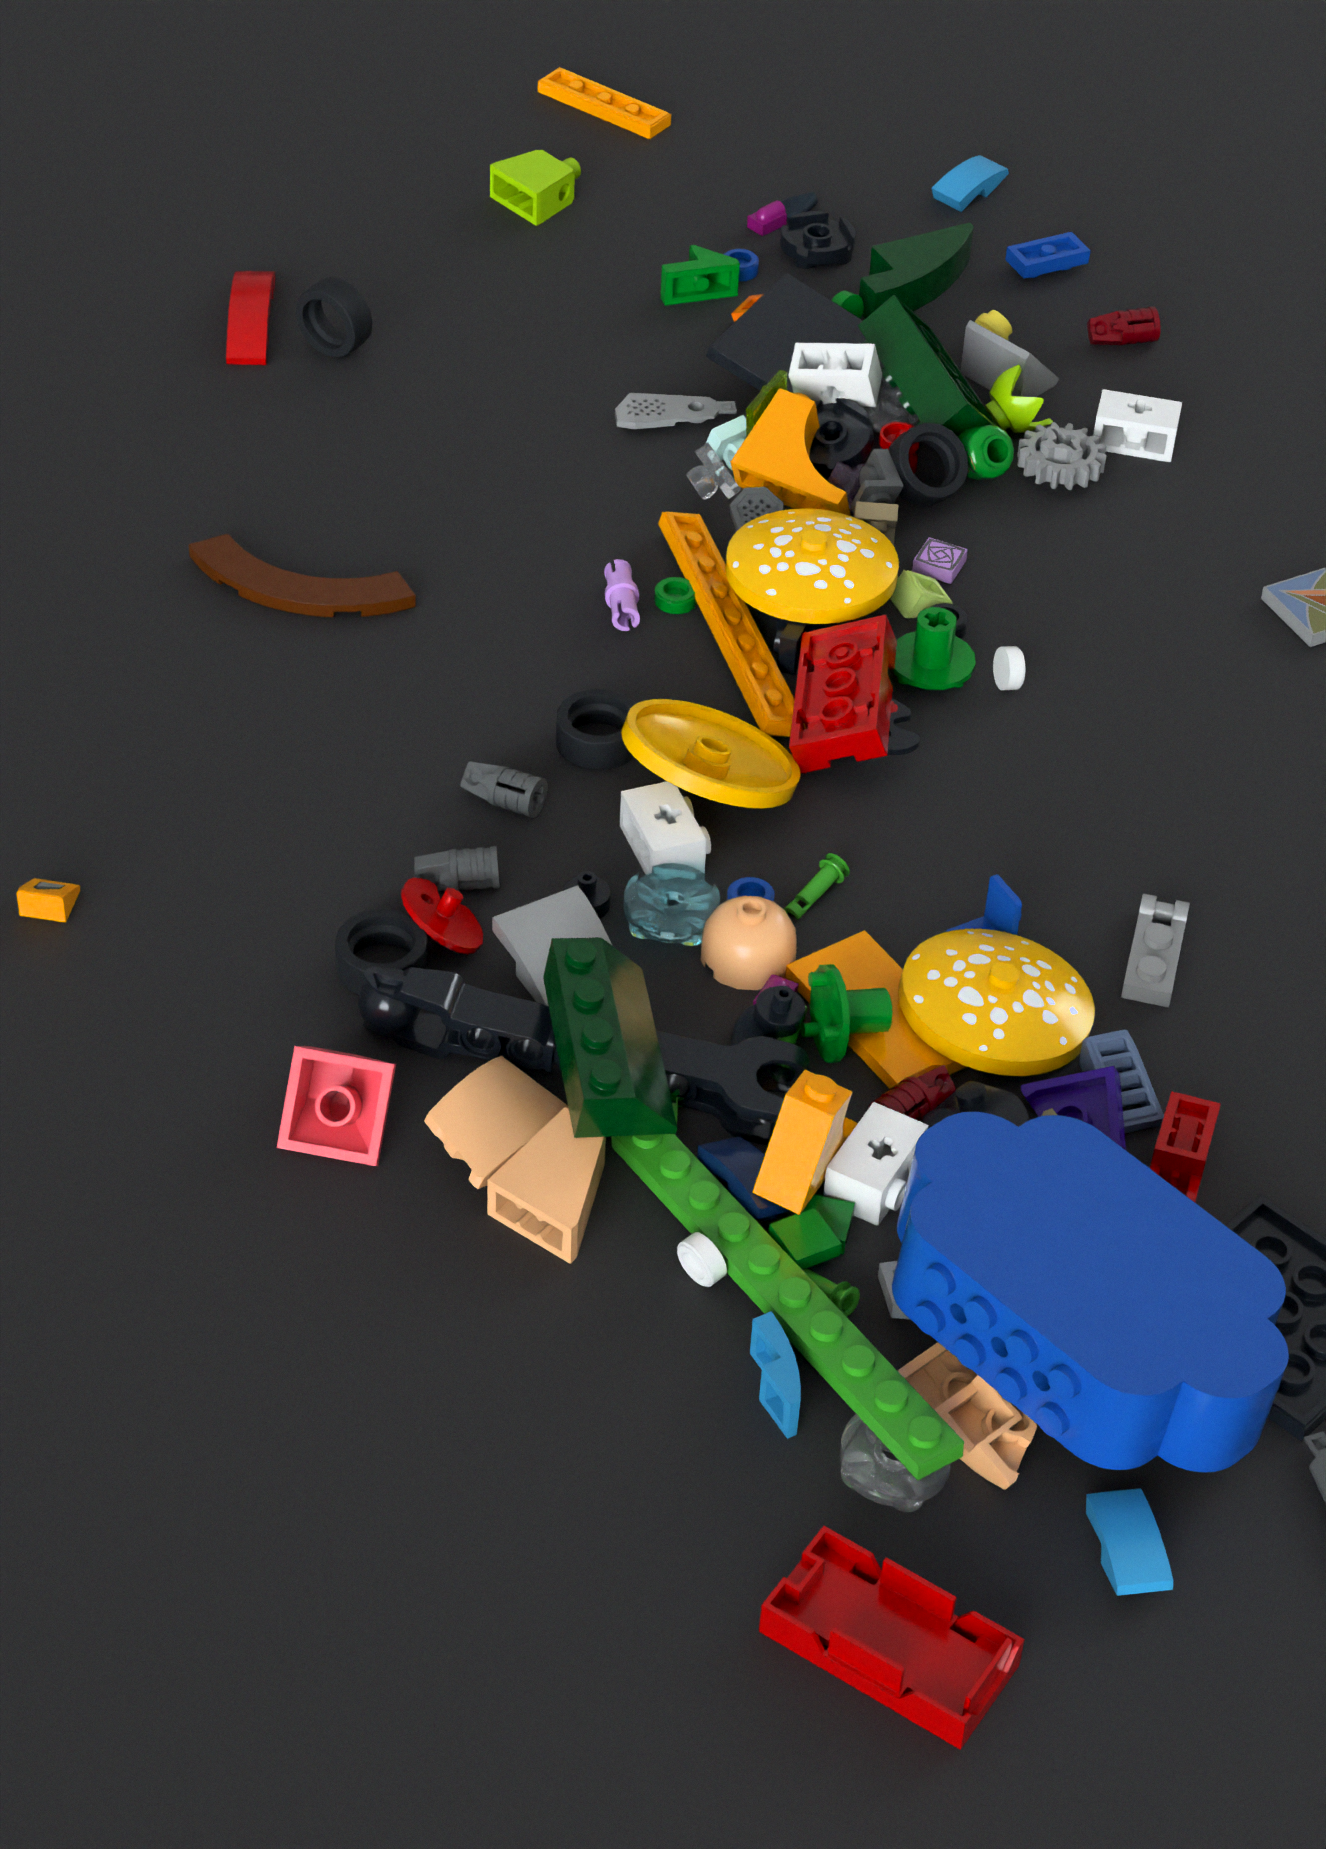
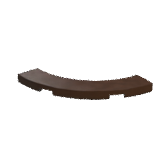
[189,533,416,617]

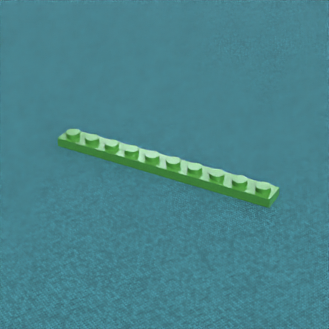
[611,1134,964,1481]

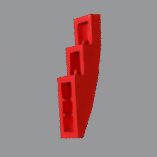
[1150,1091,1221,1203]

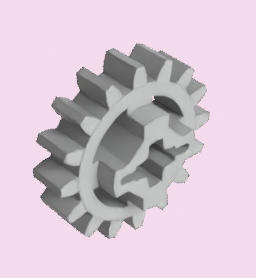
[1017,422,1107,490]

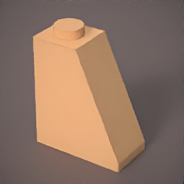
[487,1107,606,1264]

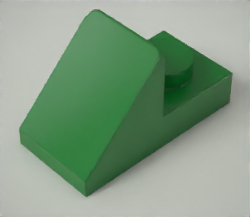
[661,245,740,306]

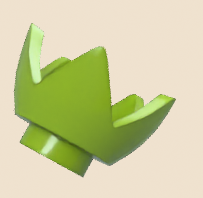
[985,365,1053,433]

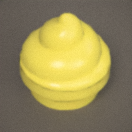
[975,310,1012,340]

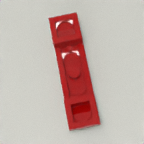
[226,271,276,365]

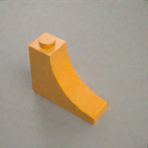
[730,388,851,516]
[752,1070,858,1215]

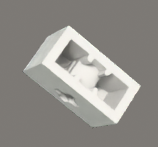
[789,343,882,407]
[1093,389,1182,462]
[620,781,711,886]
[823,1102,929,1226]

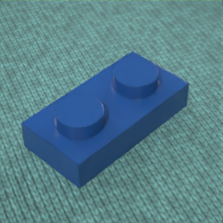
[1005,232,1091,279]

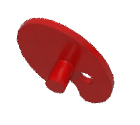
[401,878,483,954]

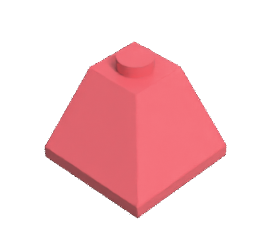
[276,1046,396,1166]

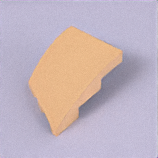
[424,1056,569,1189]
[897,1342,1037,1490]

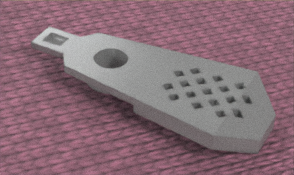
[615,393,737,429]

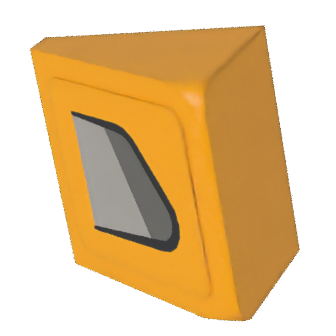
[17,878,80,923]

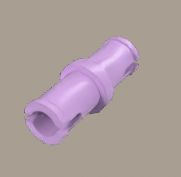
[604,559,640,631]

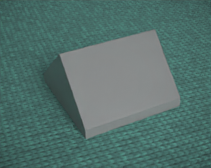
[960,320,1059,397]

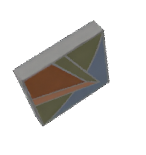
[1261,567,1326,647]

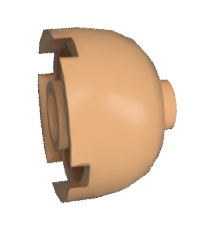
[701,896,797,990]

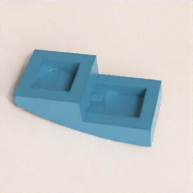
[931,155,1009,212]
[750,1311,801,1439]
[1086,1488,1173,1596]

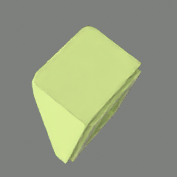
[890,570,953,619]

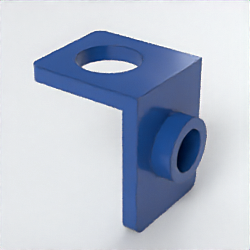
[946,874,1022,935]

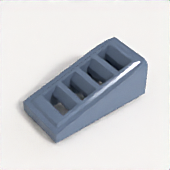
[1078,1029,1164,1133]

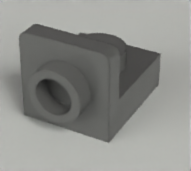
[851,449,903,513]

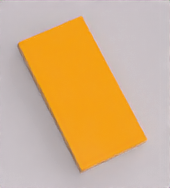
[785,930,967,1089]

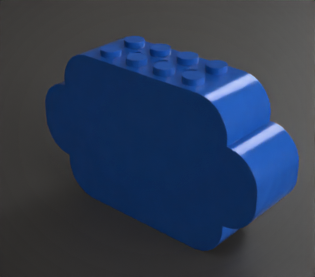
[892,1112,1289,1472]

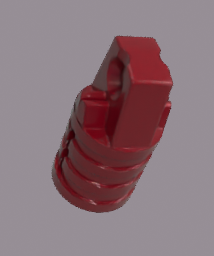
[1087,306,1160,346]
[868,1065,956,1121]

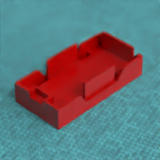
[789,615,897,774]
[759,1525,1025,1750]

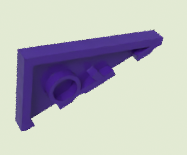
[1021,1066,1126,1150]

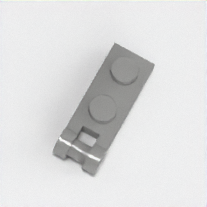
[1121,893,1190,1008]

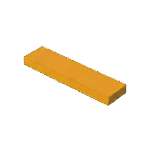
[538,67,671,139]

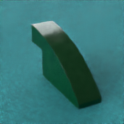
[859,222,974,319]

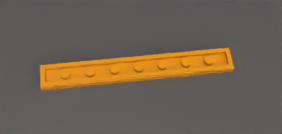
[658,511,806,737]

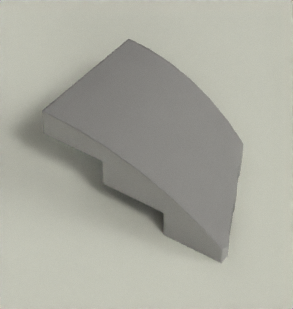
[492,885,612,1006]

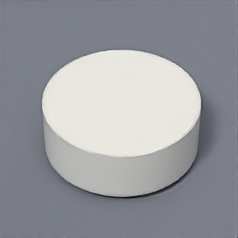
[993,646,1026,690]
[677,1232,727,1287]

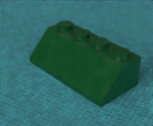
[858,295,999,437]
[543,937,677,1138]

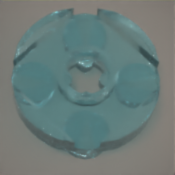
[624,863,720,946]

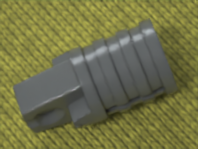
[460,761,548,818]
[414,846,500,891]

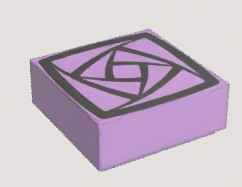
[912,537,968,584]

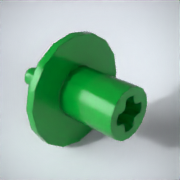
[892,607,976,690]
[801,964,893,1063]

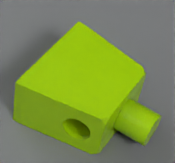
[490,150,581,226]

